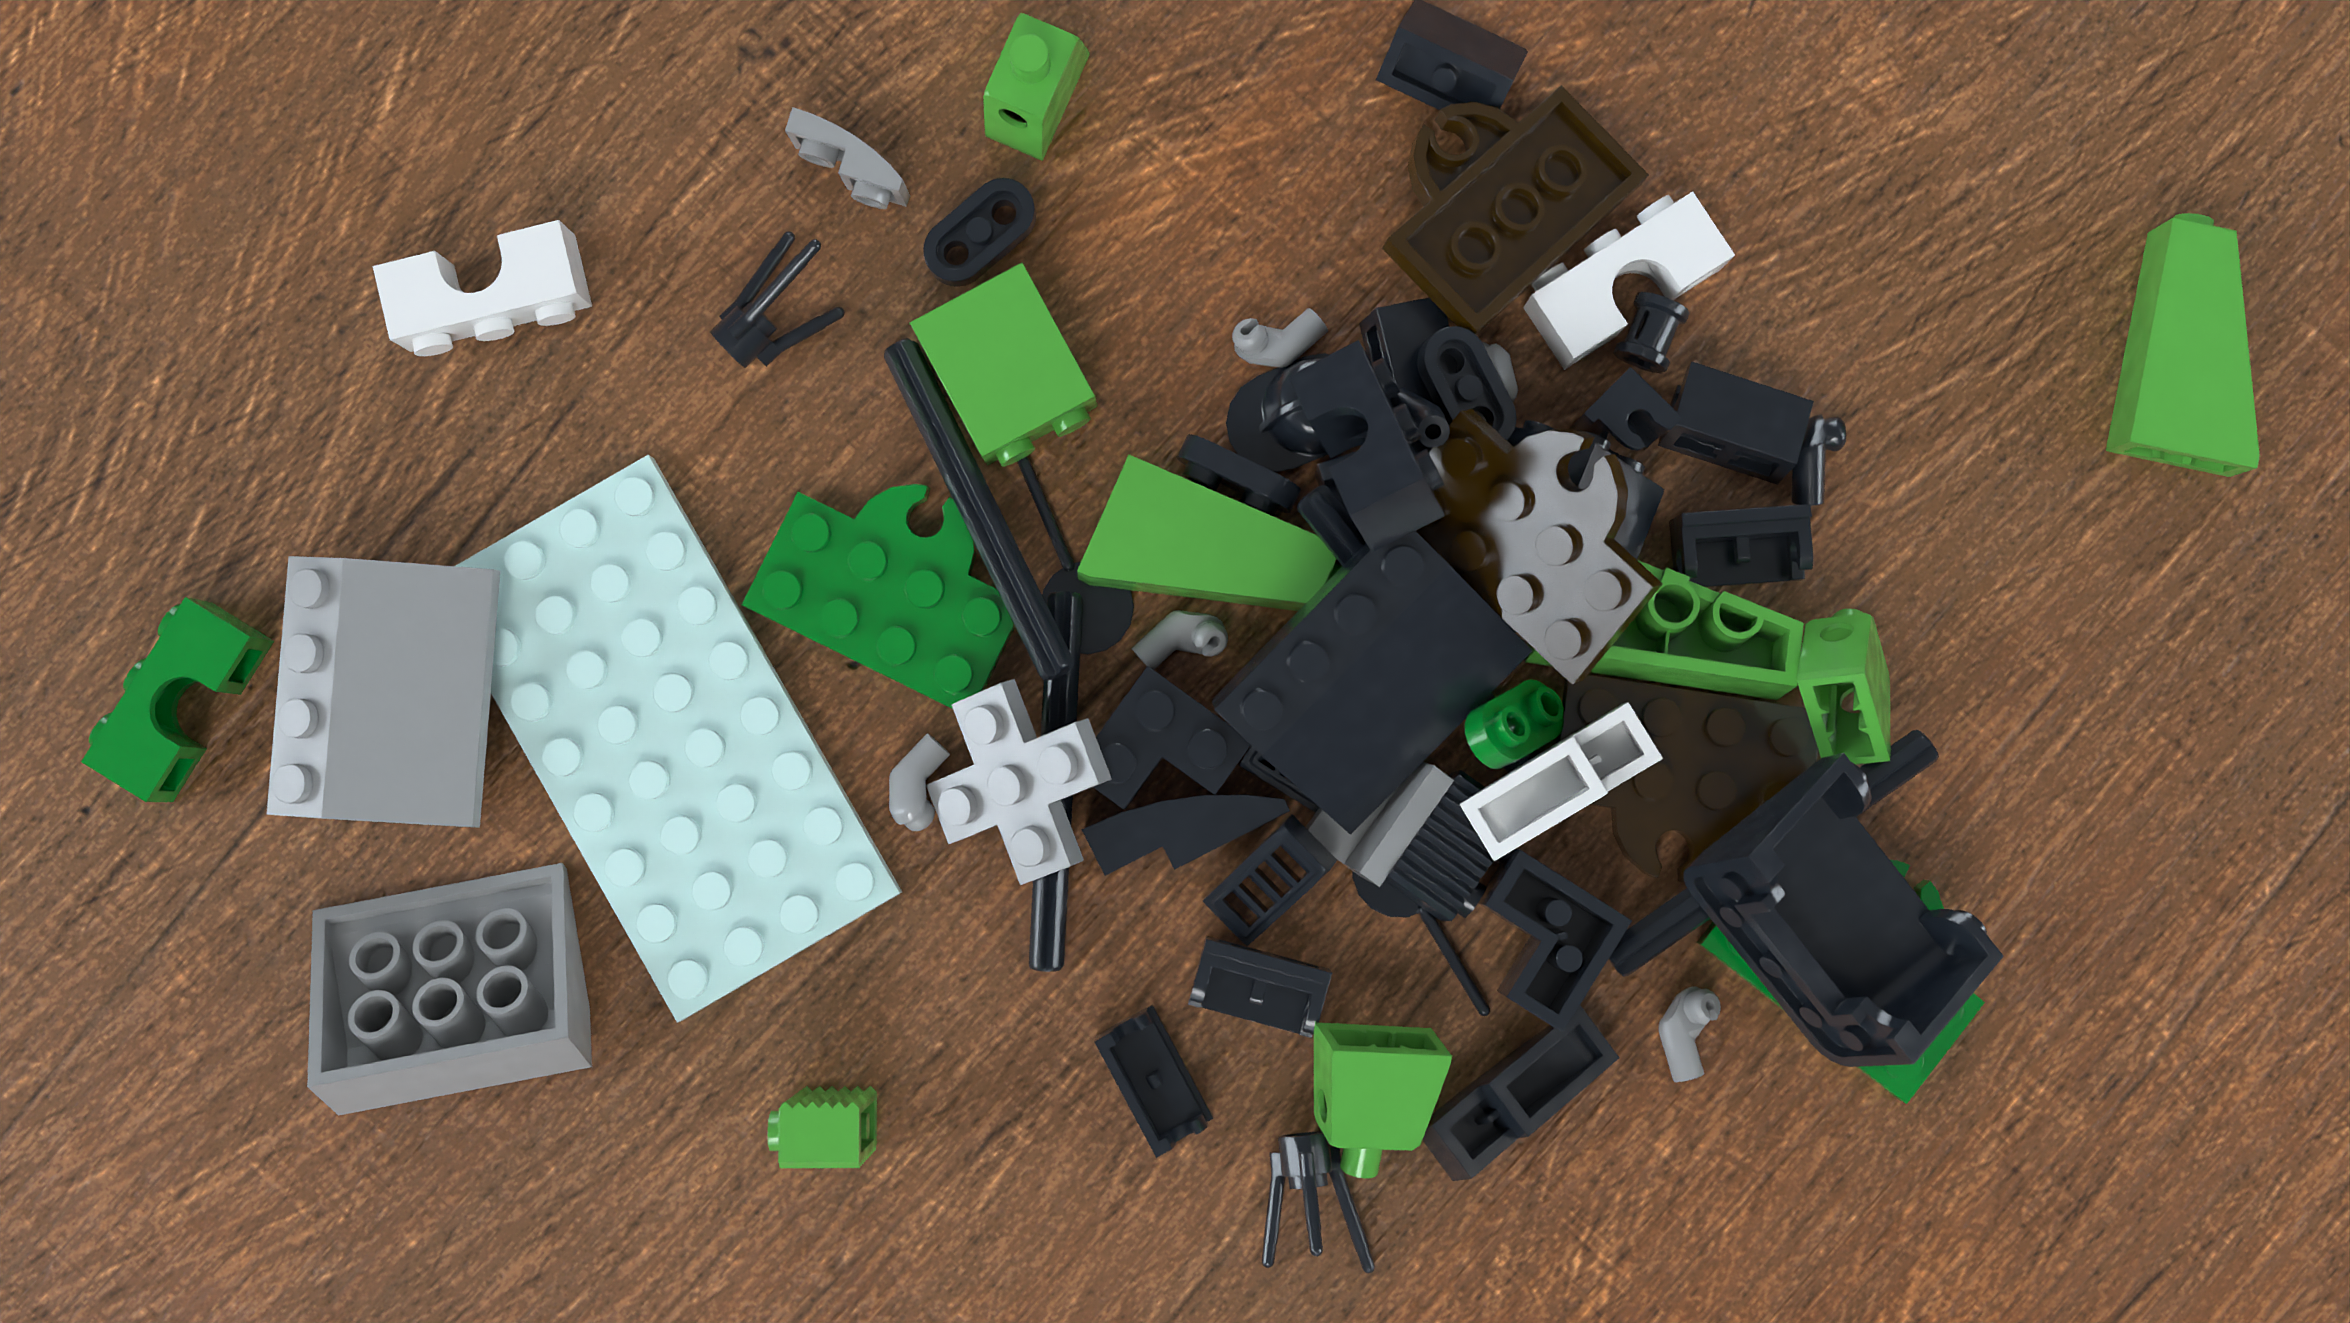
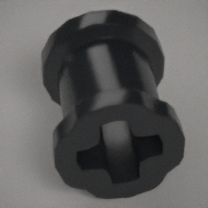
[1613,292,1690,374]

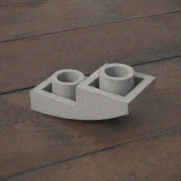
[785,107,910,209]

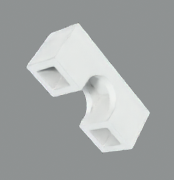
[1523,192,1735,370]
[373,220,592,356]

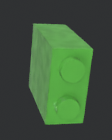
[910,263,1097,467]

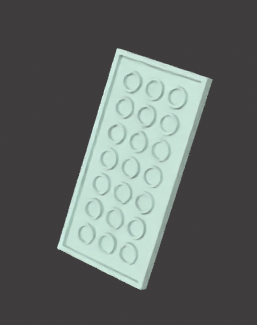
[456,455,902,1023]

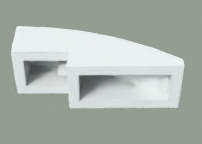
[1460,702,1663,861]

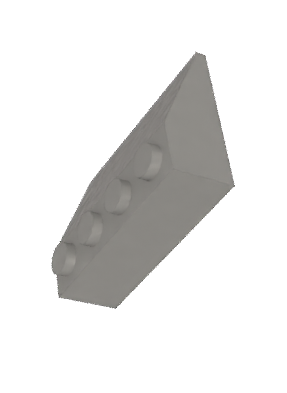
[267,556,500,828]
[307,863,592,1116]

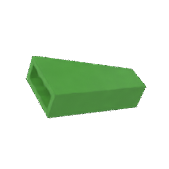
[2106,213,2260,477]
[1077,455,1342,611]

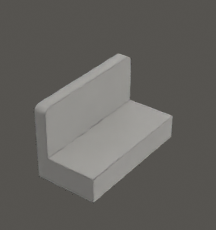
[1306,762,1454,887]

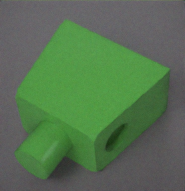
[983,13,1090,161]
[1797,609,1891,764]
[1314,1022,1452,1178]

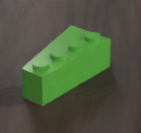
[1525,560,1804,700]

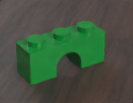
[81,597,274,802]

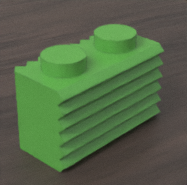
[768,1086,877,1168]

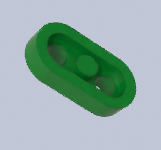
[1465,680,1564,769]

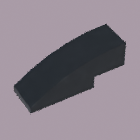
[1081,795,1290,876]
[1423,1006,1620,1181]

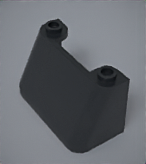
[1683,753,2004,1067]

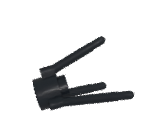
[710,231,845,368]
[1262,1131,1375,1274]

